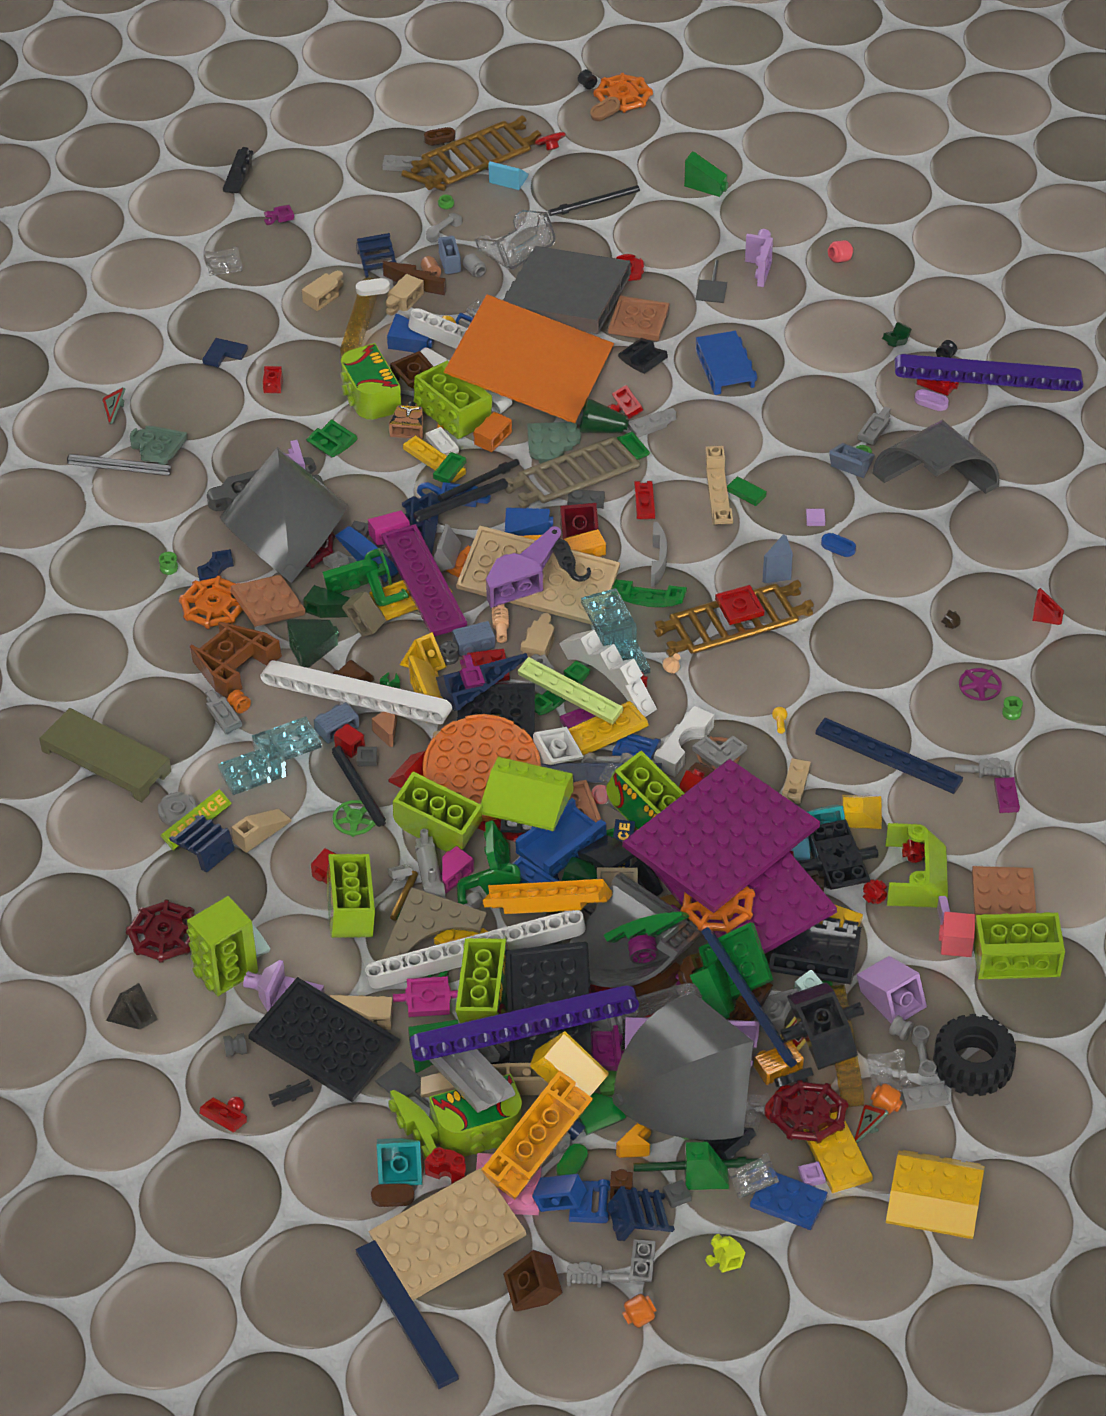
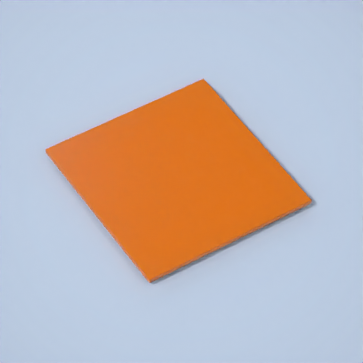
[444,294,614,423]

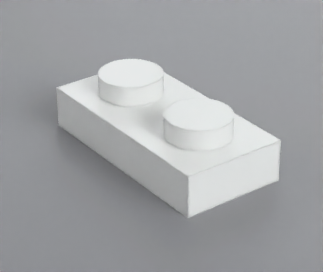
[426,427,459,456]

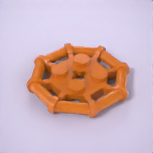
[593,73,653,113]
[179,576,243,629]
[680,886,755,933]

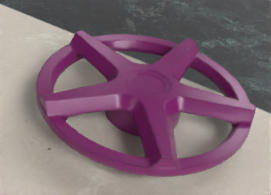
[959,668,1002,701]

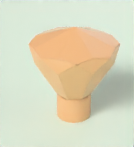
[662,653,681,673]

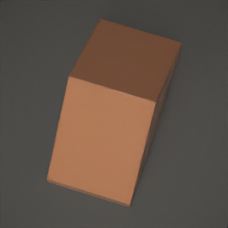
[372,712,397,747]

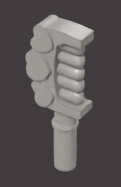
[954,757,1010,778]
[567,1261,629,1287]

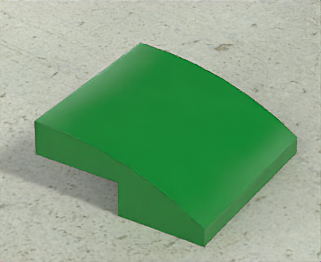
[306,419,358,458]

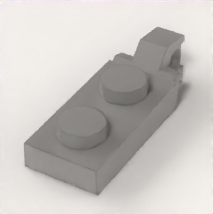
[858,406,891,445]
[628,408,676,438]
[206,690,242,734]

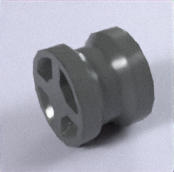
[440,641,459,665]

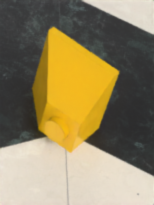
[842,795,882,829]

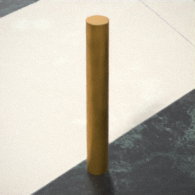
[401,170,446,191]
[390,871,418,921]

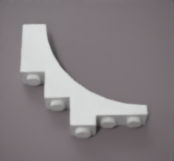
[559,630,657,717]

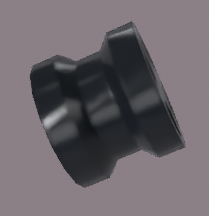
[578,69,597,90]
[936,340,958,358]

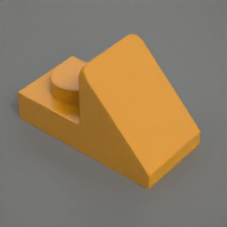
[616,1123,651,1158]

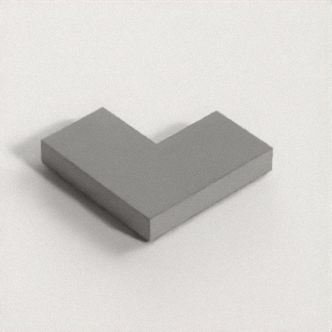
[692,736,747,768]

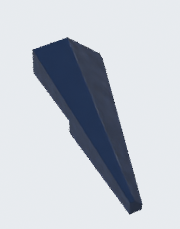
[402,492,440,554]
[436,653,528,711]

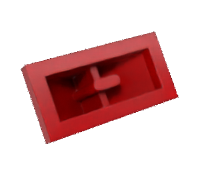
[1032,588,1064,625]

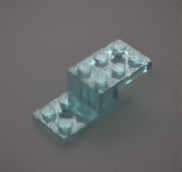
[581,588,650,674]
[218,716,322,795]

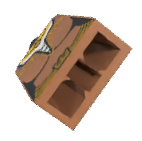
[389,402,423,439]

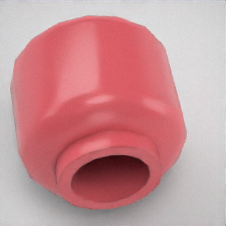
[828,240,853,263]

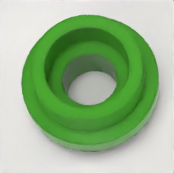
[438,194,454,209]

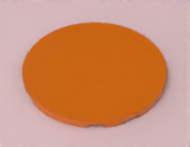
[423,714,541,821]

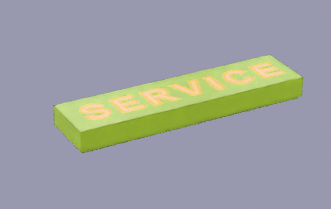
[160,789,232,851]

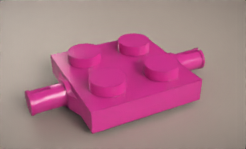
[393,976,458,1017]

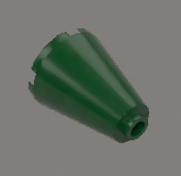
[579,398,629,433]

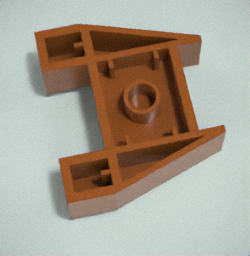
[190,622,282,698]

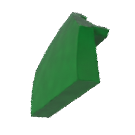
[579,1092,626,1135]

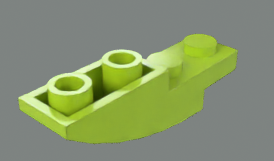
[388,1090,439,1159]

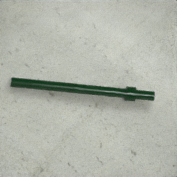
[633,1156,764,1172]

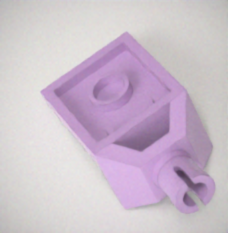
[745,229,773,287]
[243,960,324,1012]

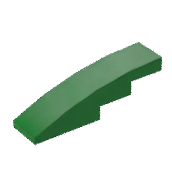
[604,911,690,943]

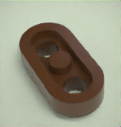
[424,127,456,146]

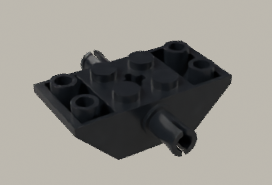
[798,819,878,890]
[780,982,864,1070]

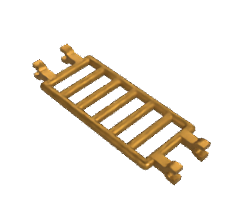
[411,115,541,190]
[655,580,814,657]

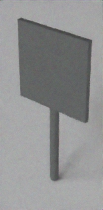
[695,260,727,303]
[375,1062,430,1108]

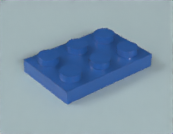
[750,1169,828,1230]

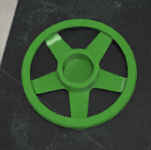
[333,800,375,837]

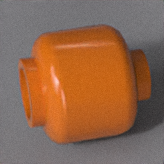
[870,1083,903,1115]
[622,1294,657,1328]

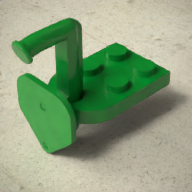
[322,548,409,606]
[457,820,521,905]

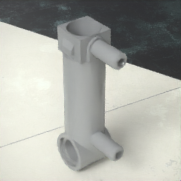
[415,829,446,899]

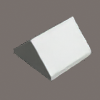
[533,727,584,765]

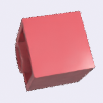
[939,912,975,957]

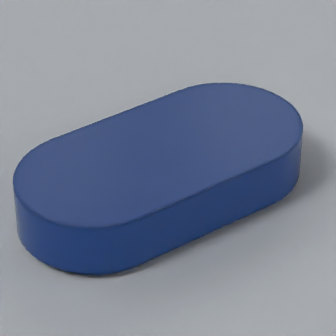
[821,533,856,557]

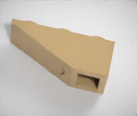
[231,809,291,853]
[330,995,393,1030]

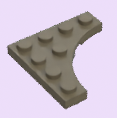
[381,887,487,960]

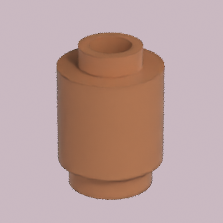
[421,256,441,277]

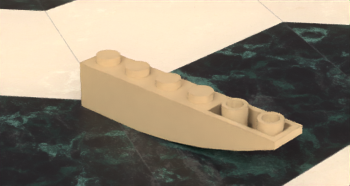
[421,1063,548,1097]

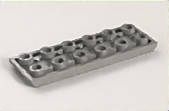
[430,1049,515,1113]

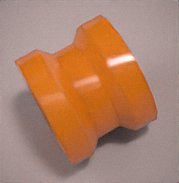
[227,690,251,714]

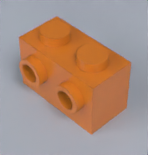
[473,412,512,453]

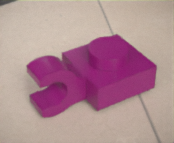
[264,205,294,225]
[460,654,485,689]

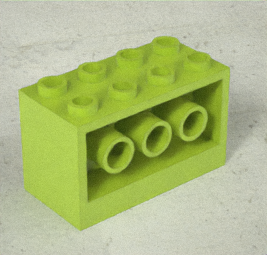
[413,360,492,439]
[187,896,258,997]
[973,912,1065,979]

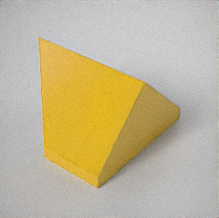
[400,632,446,671]

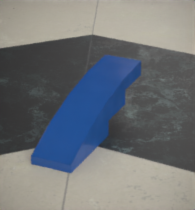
[335,526,399,583]

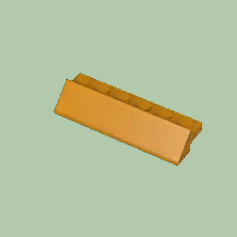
[483,879,613,914]
[481,1070,593,1200]

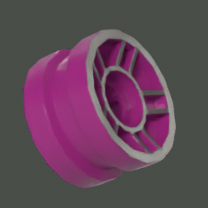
[628,935,658,964]

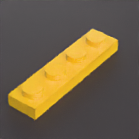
[403,435,466,483]

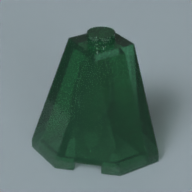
[286,619,339,668]

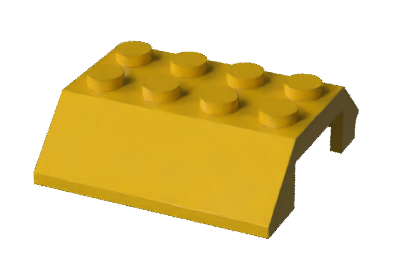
[886,1150,985,1239]

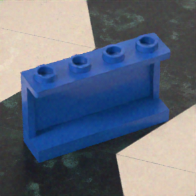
[695,330,757,395]
[516,798,606,877]

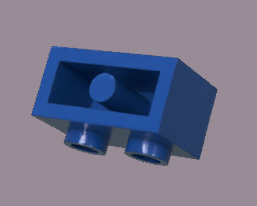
[532,1174,587,1212]

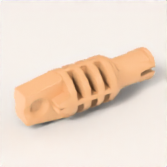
[492,604,509,643]

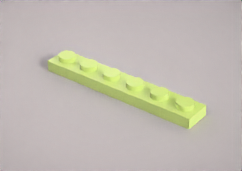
[517,657,623,725]

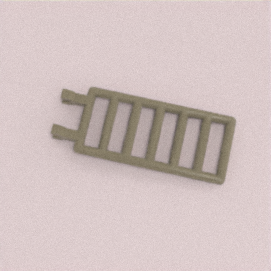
[505,437,640,508]

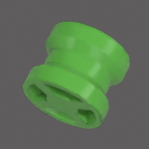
[159,552,178,575]
[1002,696,1023,720]

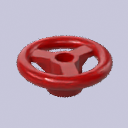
[535,132,566,151]

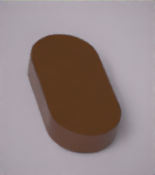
[371,1184,415,1207]

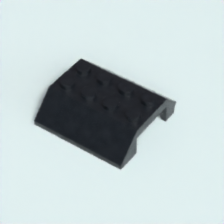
[769,917,862,985]

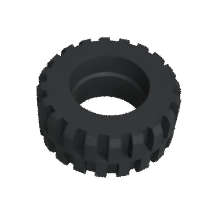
[933,1014,1016,1096]

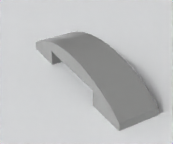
[651,522,667,587]

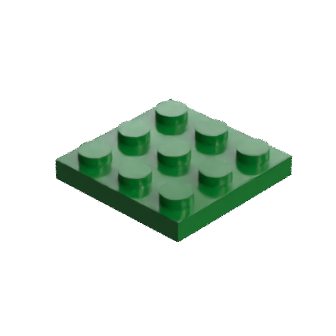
[698,922,773,1000]

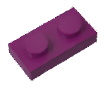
[994,777,1020,813]

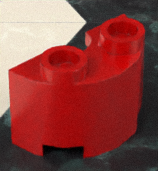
[424,1147,467,1184]

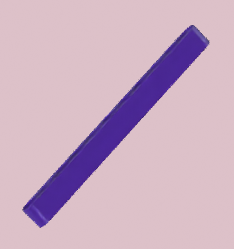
[894,354,1083,391]
[409,985,639,1061]

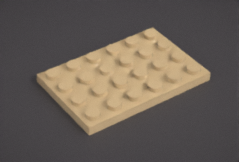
[368,1167,527,1301]

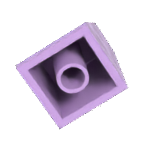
[857,956,927,1024]

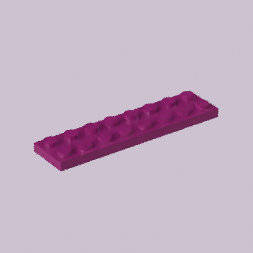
[381,524,467,637]

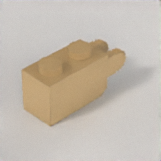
[302,270,344,311]
[386,274,424,316]
[520,613,555,657]

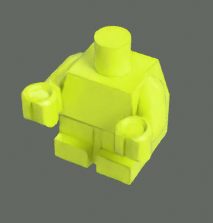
[705,1234,746,1273]

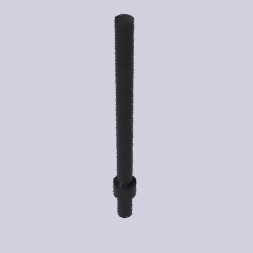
[548,185,640,216]
[438,459,520,502]

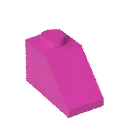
[442,846,474,894]

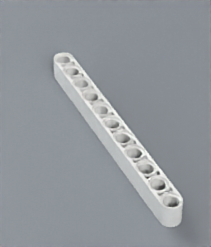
[260,660,452,724]
[365,910,586,989]

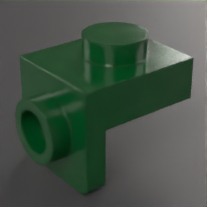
[882,322,911,347]

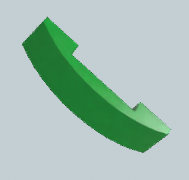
[611,579,687,607]
[535,660,591,715]

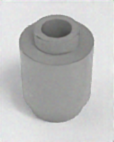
[463,253,486,277]

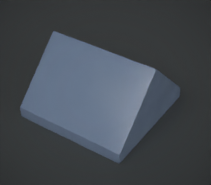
[829,443,875,478]
[762,534,793,583]

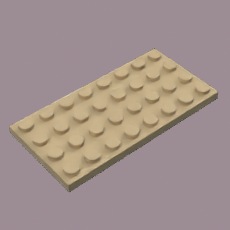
[456,526,620,626]

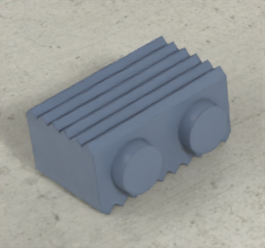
[438,236,461,274]
[452,621,495,656]
[314,702,359,744]

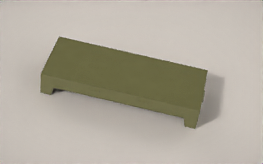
[40,708,171,803]

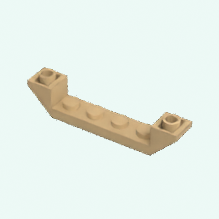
[705,446,733,525]

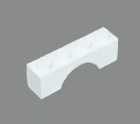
[654,706,714,777]

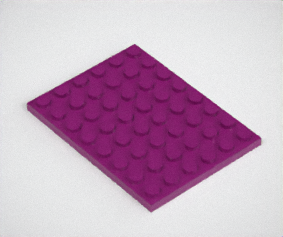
[622,759,820,913]
[651,852,837,954]

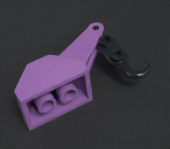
[486,526,591,608]

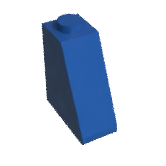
[387,314,434,353]
[504,508,553,536]

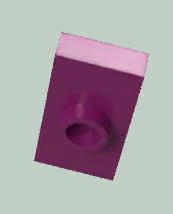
[559,708,595,729]

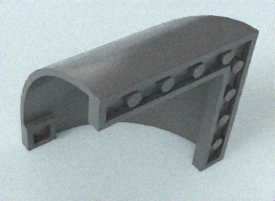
[873,419,1000,494]
[220,447,348,583]
[569,872,702,988]
[613,993,753,1140]

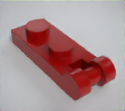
[634,481,655,519]

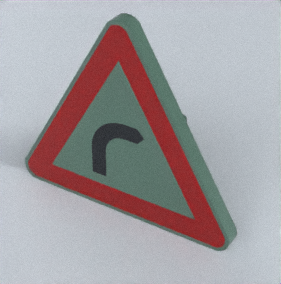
[102,387,126,424]
[854,1104,888,1143]

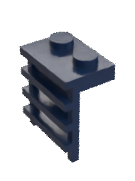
[356,233,397,278]
[169,815,235,873]
[608,1186,675,1241]

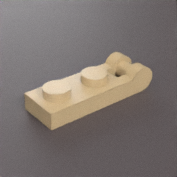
[782,758,811,805]

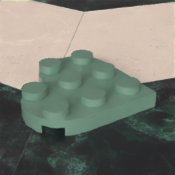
[527,422,581,464]
[130,426,187,465]

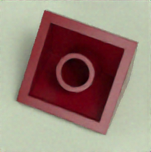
[560,503,599,540]

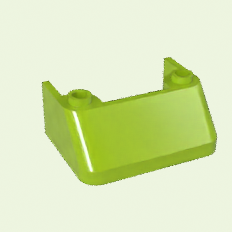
[885,823,948,908]

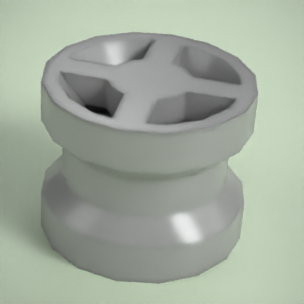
[889,1015,914,1041]

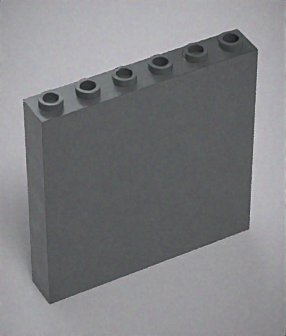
[503,246,631,334]

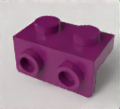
[593,1025,624,1071]

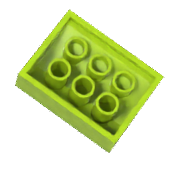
[481,757,573,831]

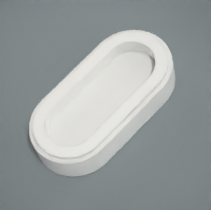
[356,278,390,296]

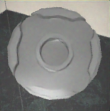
[158,792,197,826]

